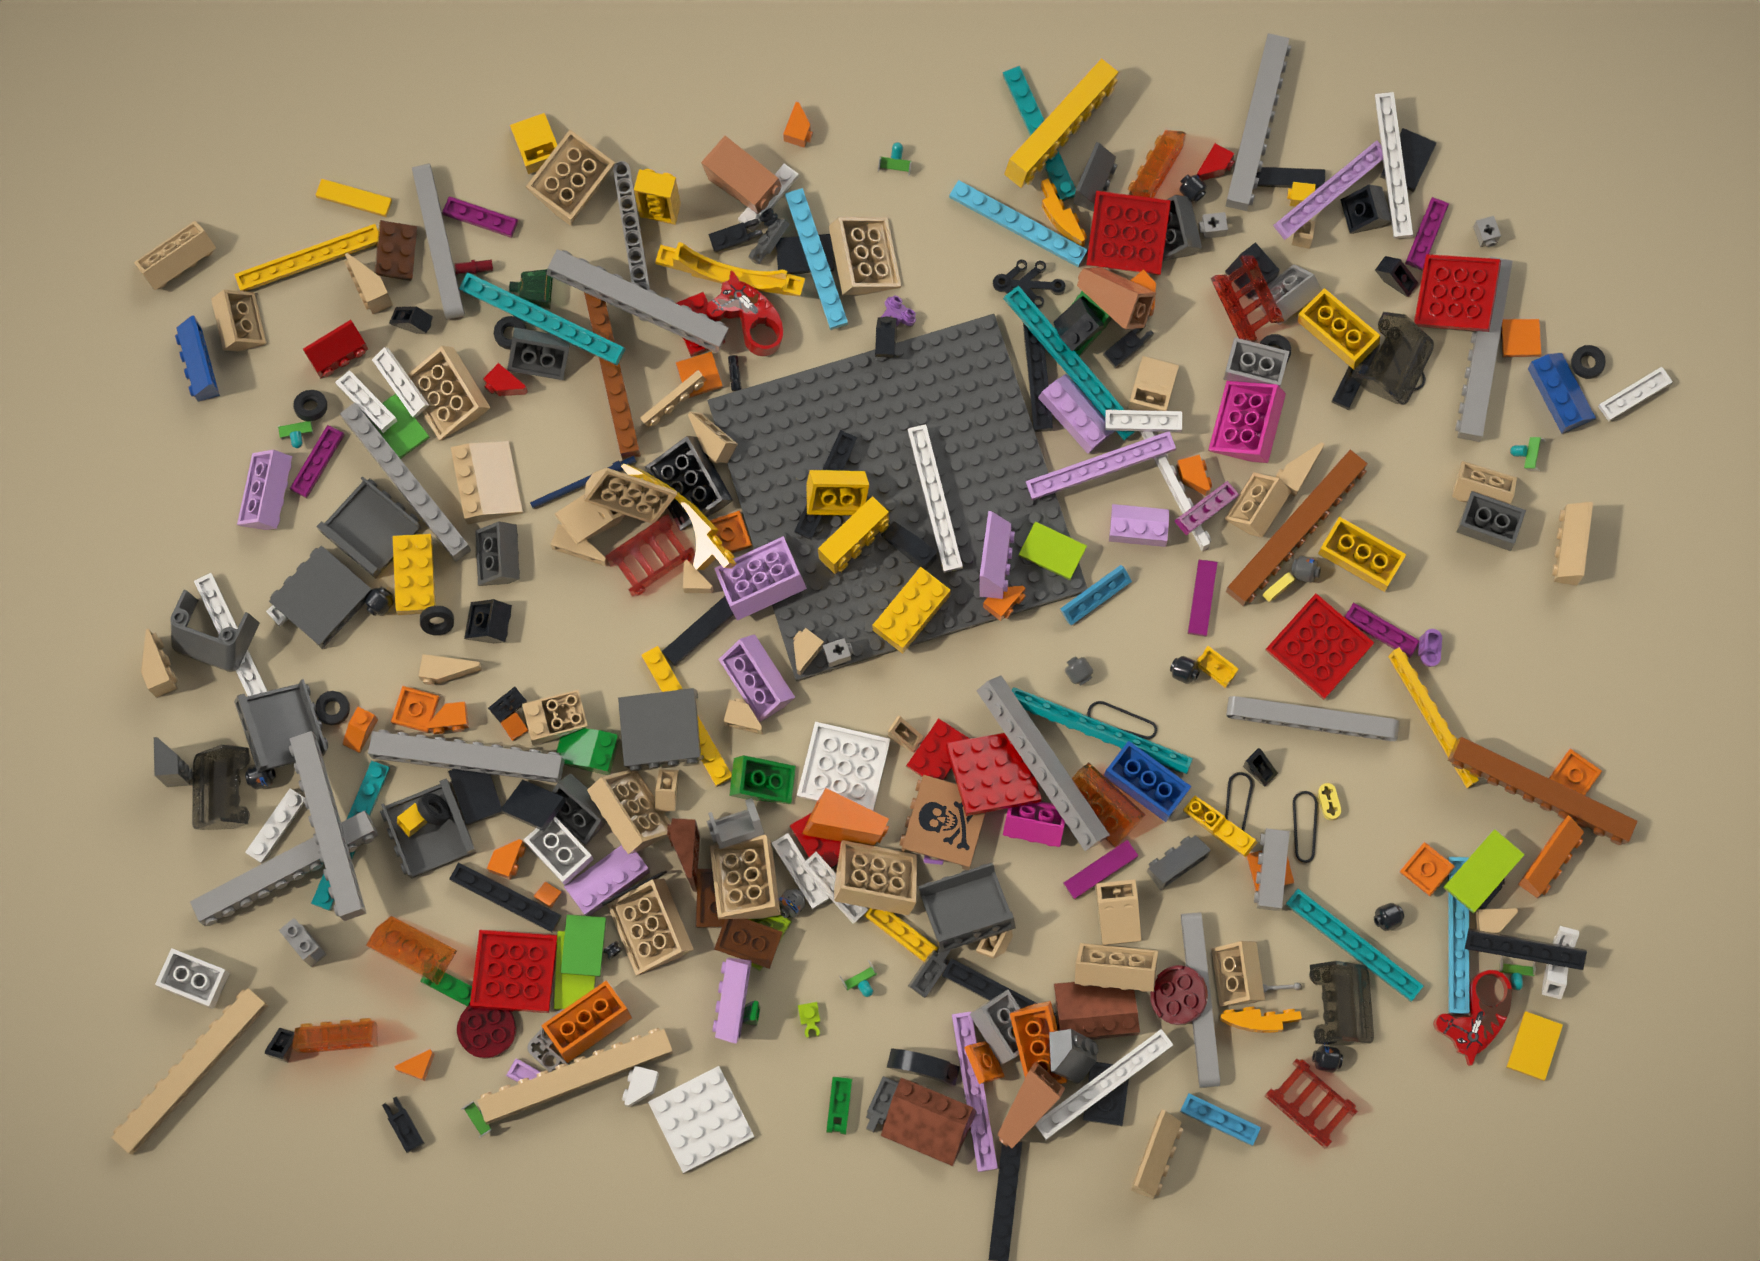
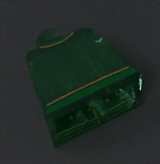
[509,269,553,309]

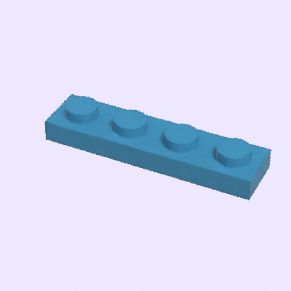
[1060,565,1132,625]
[1180,1093,1261,1146]

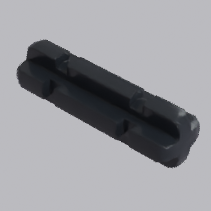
[728,355,741,392]

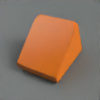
[501,712,528,741]
[534,882,562,908]

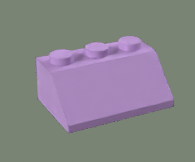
[1109,504,1169,547]

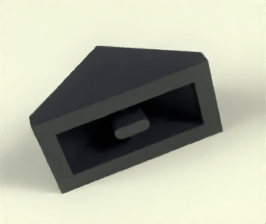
[1243,748,1278,787]
[264,1028,298,1063]

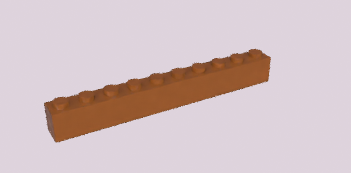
[584,292,641,460]
[1226,449,1368,606]
[1447,737,1638,845]

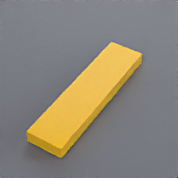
[315,179,392,217]
[864,908,938,962]

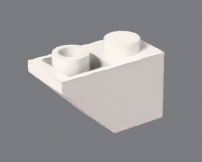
[622,1066,659,1107]

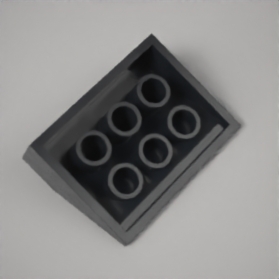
[645,436,733,531]

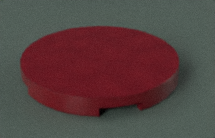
[1150,965,1208,1025]
[457,1005,516,1059]

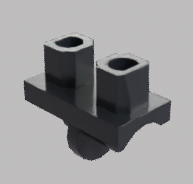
[488,687,527,723]

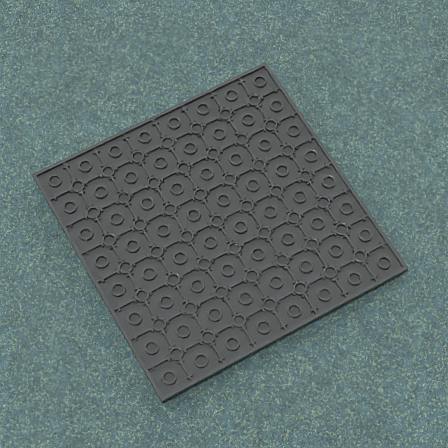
[707,314,1088,681]

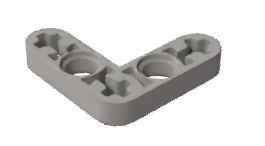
[527,1009,568,1072]

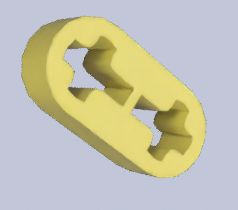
[1263,572,1296,603]
[1318,783,1341,821]

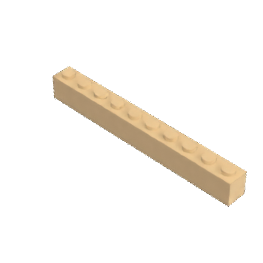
[111,988,268,1155]
[477,1028,673,1125]

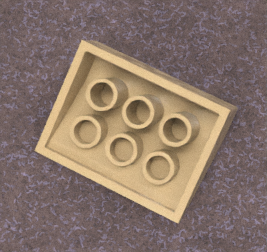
[526,130,615,225]
[829,217,901,295]
[408,346,491,440]
[451,441,523,525]
[584,468,677,524]
[587,769,671,854]
[710,835,781,919]
[834,840,917,915]
[607,879,694,975]
[1131,1109,1183,1199]

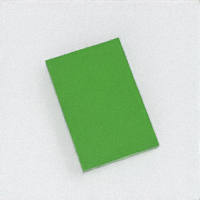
[366,393,430,459]
[561,915,606,977]

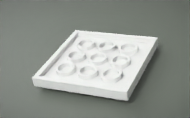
[797,722,890,811]
[648,1066,754,1174]

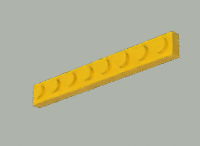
[234,224,378,291]
[641,646,732,787]
[1388,647,1479,789]

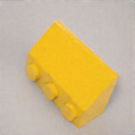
[806,470,869,515]

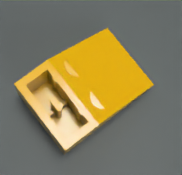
[510,113,557,174]

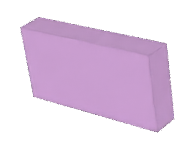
[506,1058,540,1082]

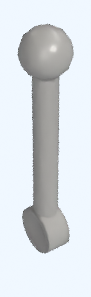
[1263,982,1301,992]

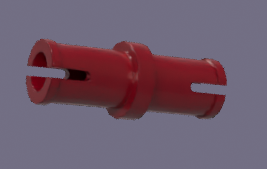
[455,259,493,275]

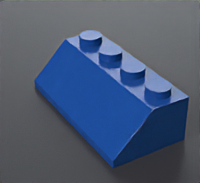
[175,315,220,402]
[1528,353,1596,434]
[1103,741,1192,822]

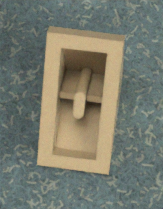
[1291,220,1315,249]
[683,560,714,593]
[888,715,924,752]

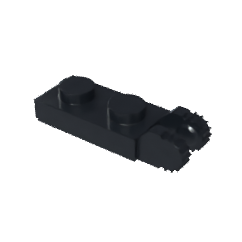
[708,219,763,252]
[1103,324,1154,369]
[382,1096,425,1154]

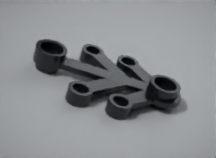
[993,259,1065,309]

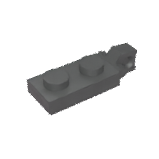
[748,218,789,264]
[908,948,951,998]
[866,1076,898,1133]

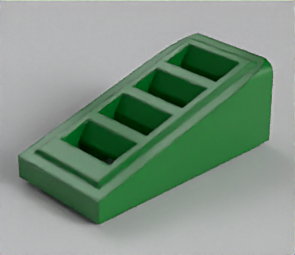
[743,1001,761,1026]

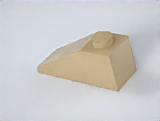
[688,412,738,464]
[1276,442,1324,497]
[551,524,607,566]
[419,654,482,685]

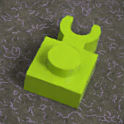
[798,1002,820,1038]

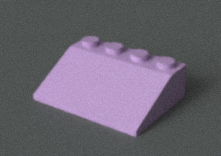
[714,536,807,621]

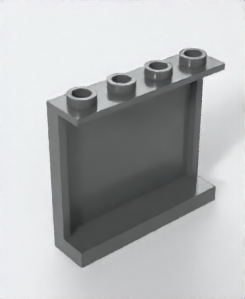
[316,476,421,579]
[269,546,372,649]
[234,679,328,773]
[618,688,704,771]
[380,778,476,879]
[919,863,1016,953]

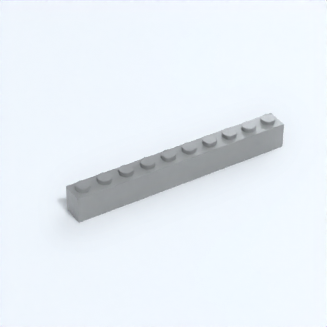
[1225,33,1291,211]
[547,249,728,353]
[1455,256,1513,442]
[340,403,471,562]
[977,675,1110,851]
[368,730,564,783]
[289,731,367,921]
[190,811,379,926]

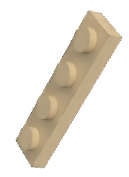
[640,370,706,428]

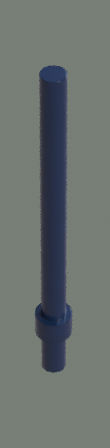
[530,456,637,509]

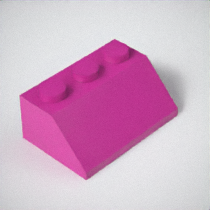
[1003,801,1065,847]

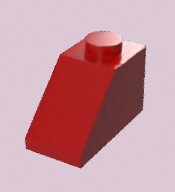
[1197,143,1235,181]
[483,363,528,396]

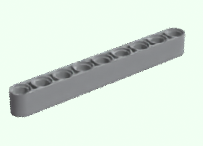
[613,161,650,321]
[412,163,465,320]
[1226,696,1400,741]
[1181,912,1220,1088]

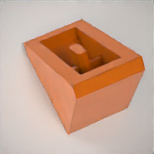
[394,1049,435,1081]

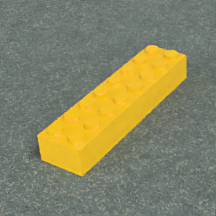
[1004,58,1119,188]

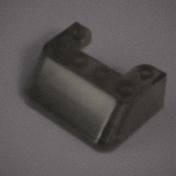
[1352,312,1434,405]
[192,744,250,830]
[1309,961,1374,1046]

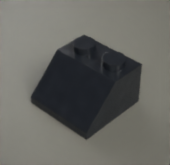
[1340,184,1392,234]
[1225,242,1280,299]
[1053,297,1105,351]
[464,599,512,644]

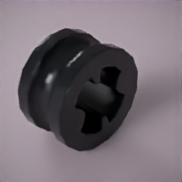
[759,208,778,226]
[603,941,623,960]

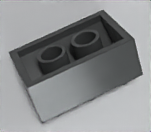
[1074,142,1118,212]
[1162,195,1202,261]
[507,327,570,380]
[1456,491,1526,551]
[475,521,520,586]
[153,737,193,787]
[552,774,607,845]
[1147,835,1211,891]
[1049,1029,1098,1084]

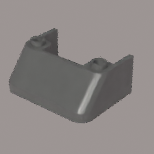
[170,590,260,672]

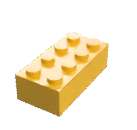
[634,169,681,225]
[1298,288,1381,370]
[818,496,889,574]
[1318,516,1406,592]
[392,534,436,615]
[872,567,951,654]

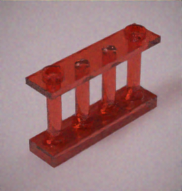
[1211,255,1284,342]
[605,514,695,597]
[1264,1058,1358,1149]

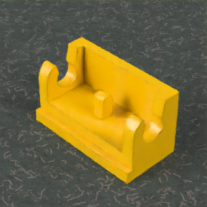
[1197,646,1239,688]

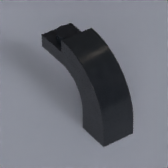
[887,1048,960,1086]

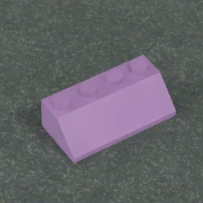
[1038,374,1115,454]
[237,449,292,530]
[980,511,1015,599]
[718,634,795,722]
[564,845,650,916]
[712,957,752,1043]

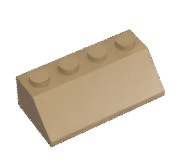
[134,221,216,290]
[1552,502,1593,586]
[1075,943,1158,992]

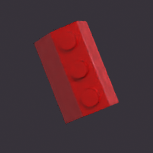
[303,320,368,379]

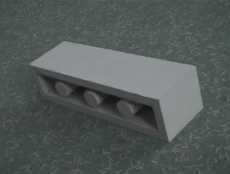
[1254,828,1290,911]

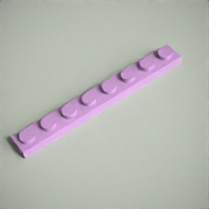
[1273,141,1383,240]
[1026,431,1176,501]
[952,1011,998,1172]

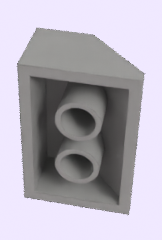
[1251,264,1322,325]
[1223,337,1289,387]
[970,990,1020,1064]

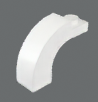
[1542,926,1579,999]

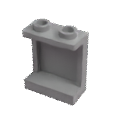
[707,798,764,849]
[279,919,327,967]

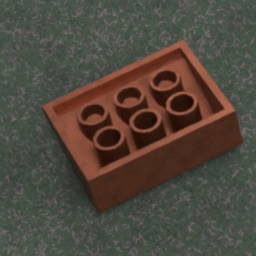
[667,818,700,892]
[1054,982,1140,1040]
[881,1077,977,1166]

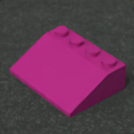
[1208,381,1286,463]

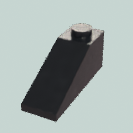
[881,521,937,570]

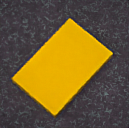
[1506,1011,1563,1081]

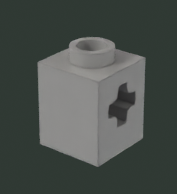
[1199,212,1228,239]
[1473,216,1501,247]
[823,638,853,668]

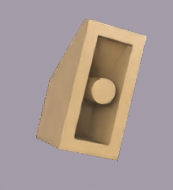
[793,628,824,675]
[723,698,763,735]
[655,769,678,812]
[1475,908,1518,934]
[976,930,1013,959]

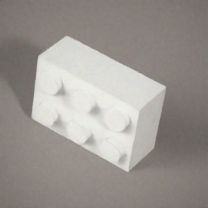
[524,816,594,885]
[155,948,230,1009]

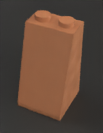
[701,136,782,214]
[1077,267,1156,329]
[997,1062,1065,1148]

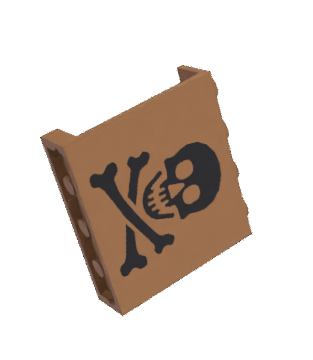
[899,775,986,870]

